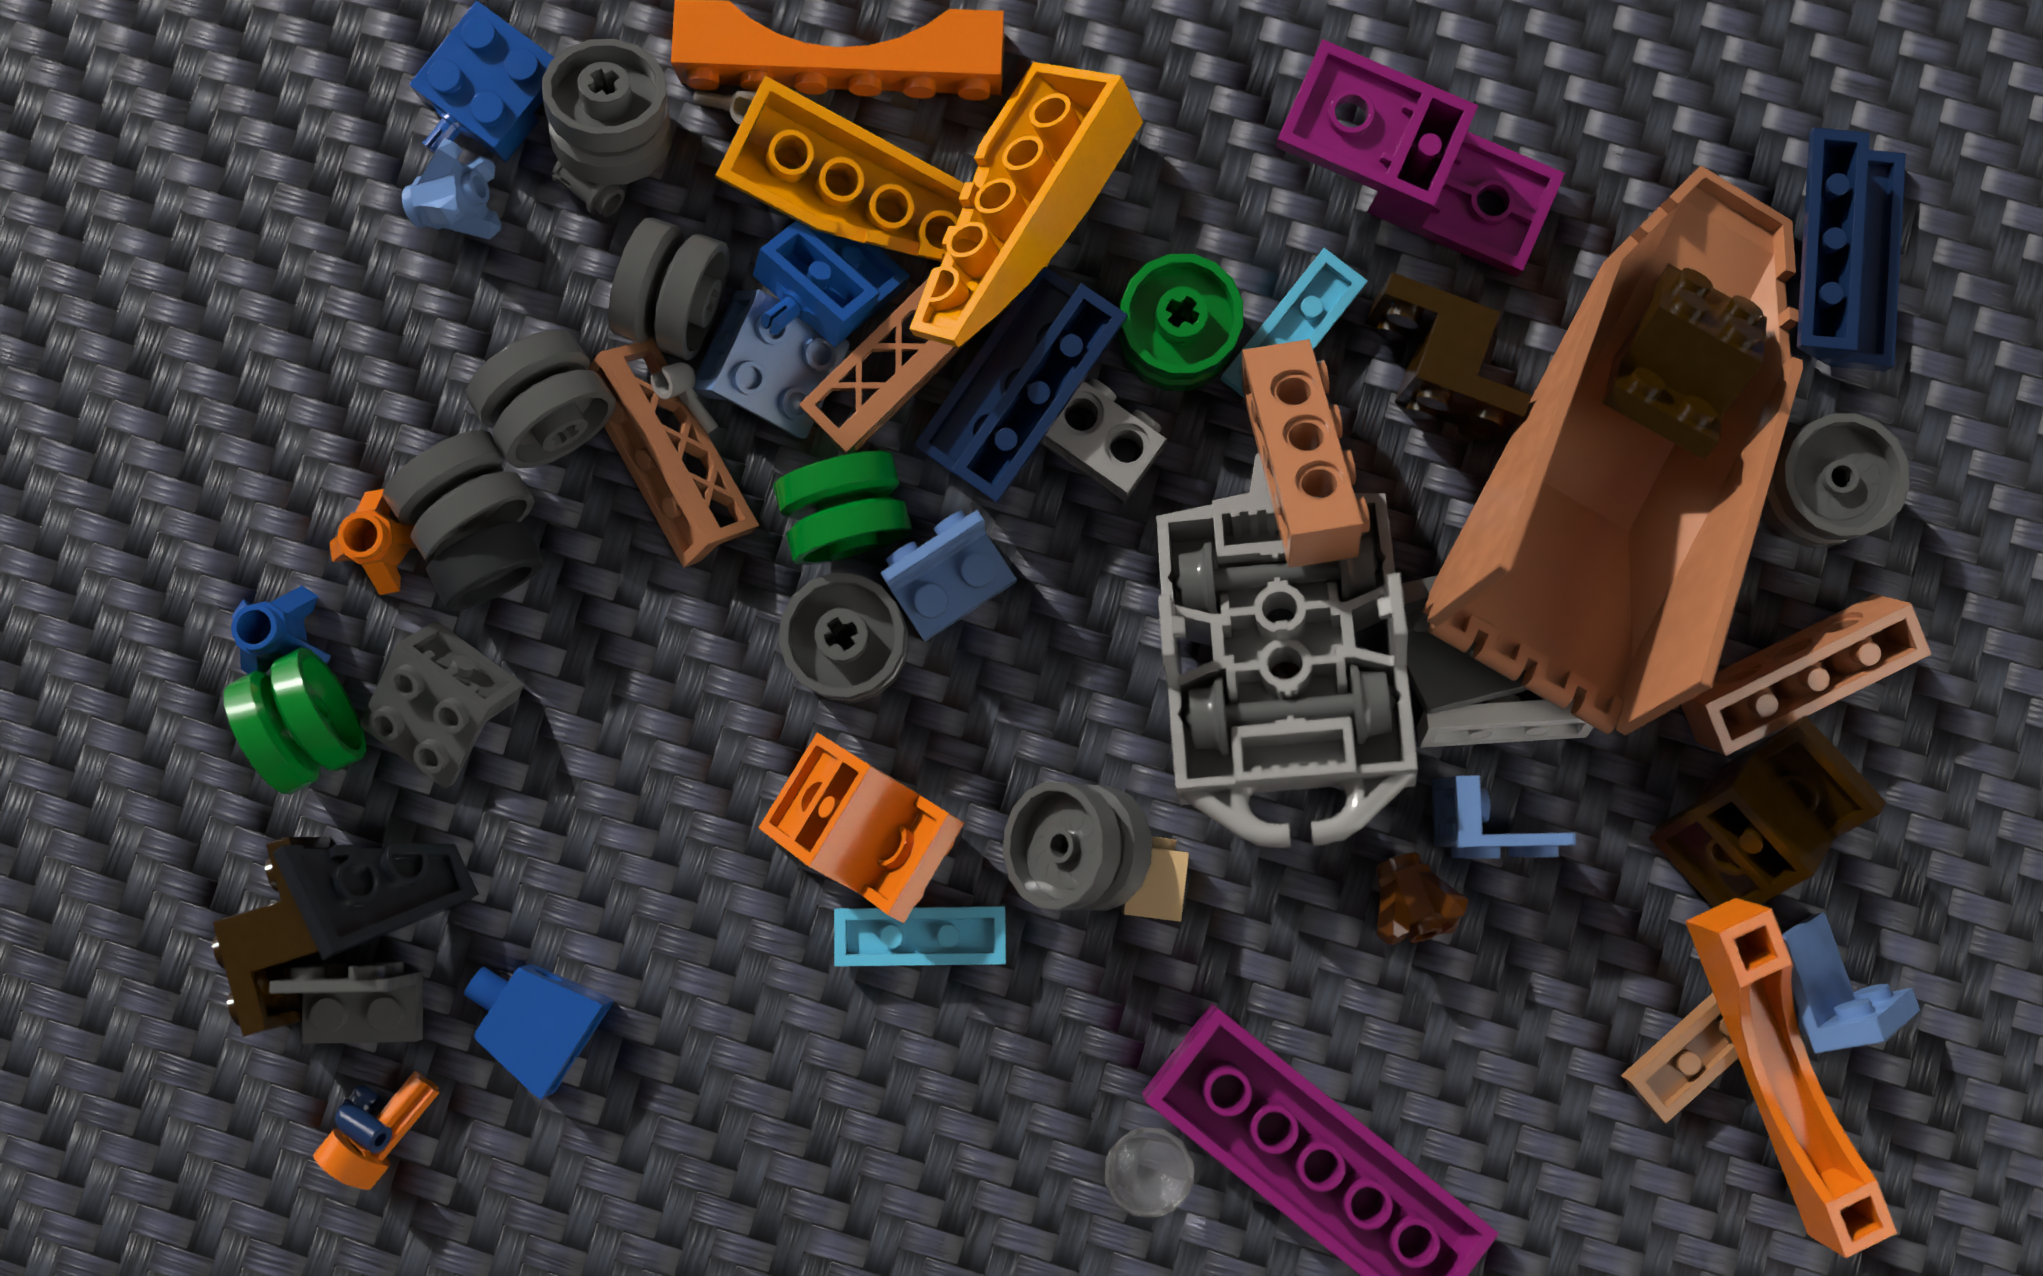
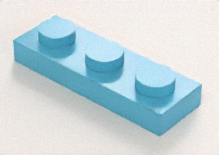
[1220,248,1367,398]
[834,906,1006,966]

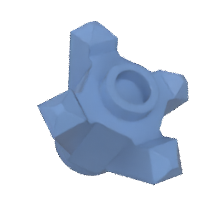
[402,138,501,240]

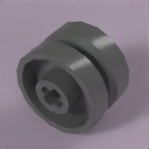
[542,39,672,185]
[608,217,730,360]
[466,329,616,468]
[1762,413,1910,548]
[382,430,535,564]
[779,572,909,703]
[1003,781,1152,910]

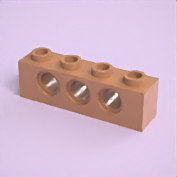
[1241,339,1370,568]
[1681,594,1931,756]

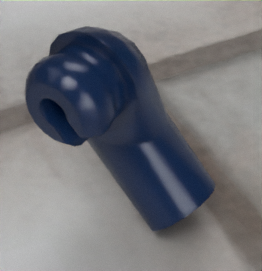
[335,1085,392,1154]

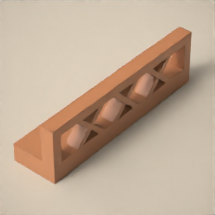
[799,279,987,455]
[589,338,759,568]

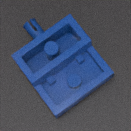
[408,0,555,163]
[753,220,911,347]

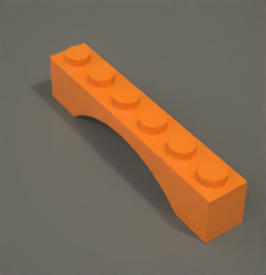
[671,0,1005,101]
[1685,898,1897,1258]

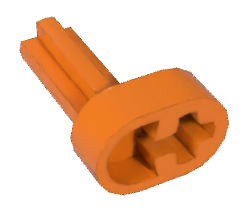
[313,1071,440,1190]

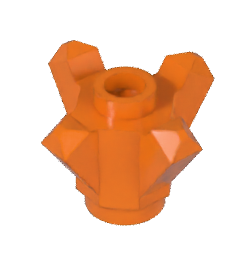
[329,489,417,595]

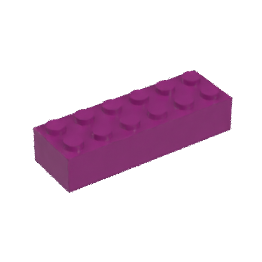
[1142,1003,1499,1276]

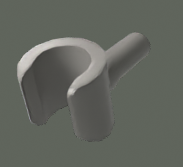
[693,90,757,124]
[651,362,718,434]

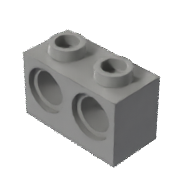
[1041,378,1166,502]

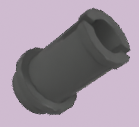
[552,160,625,217]

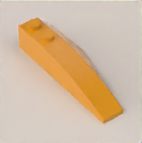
[910,62,1143,348]
[715,76,1051,267]

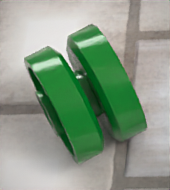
[1118,254,1243,391]
[773,451,913,565]
[224,647,366,795]

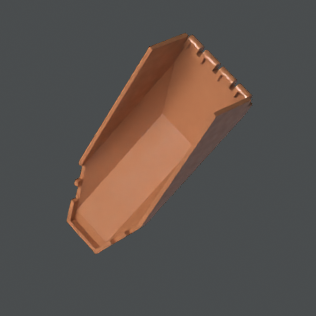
[1422,166,1803,735]

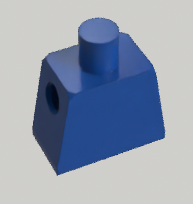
[464,964,614,1100]

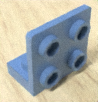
[693,289,850,439]
[880,510,1017,642]
[1431,775,1576,859]
[1782,912,1920,1053]

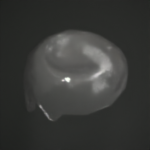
[1104,1127,1195,1218]

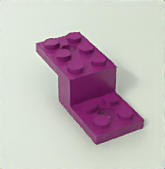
[1275,39,1565,277]

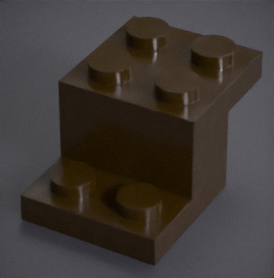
[1603,264,1767,460]
[1365,272,1532,442]
[1649,715,1887,908]
[212,837,333,1037]

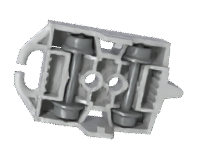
[1156,453,1418,848]

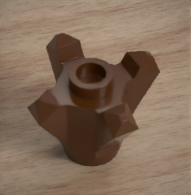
[1376,853,1468,945]

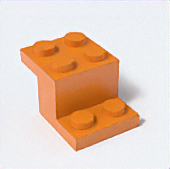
[758,732,964,923]

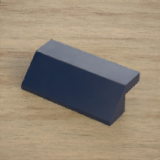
[1797,127,1906,372]
[914,266,1128,503]

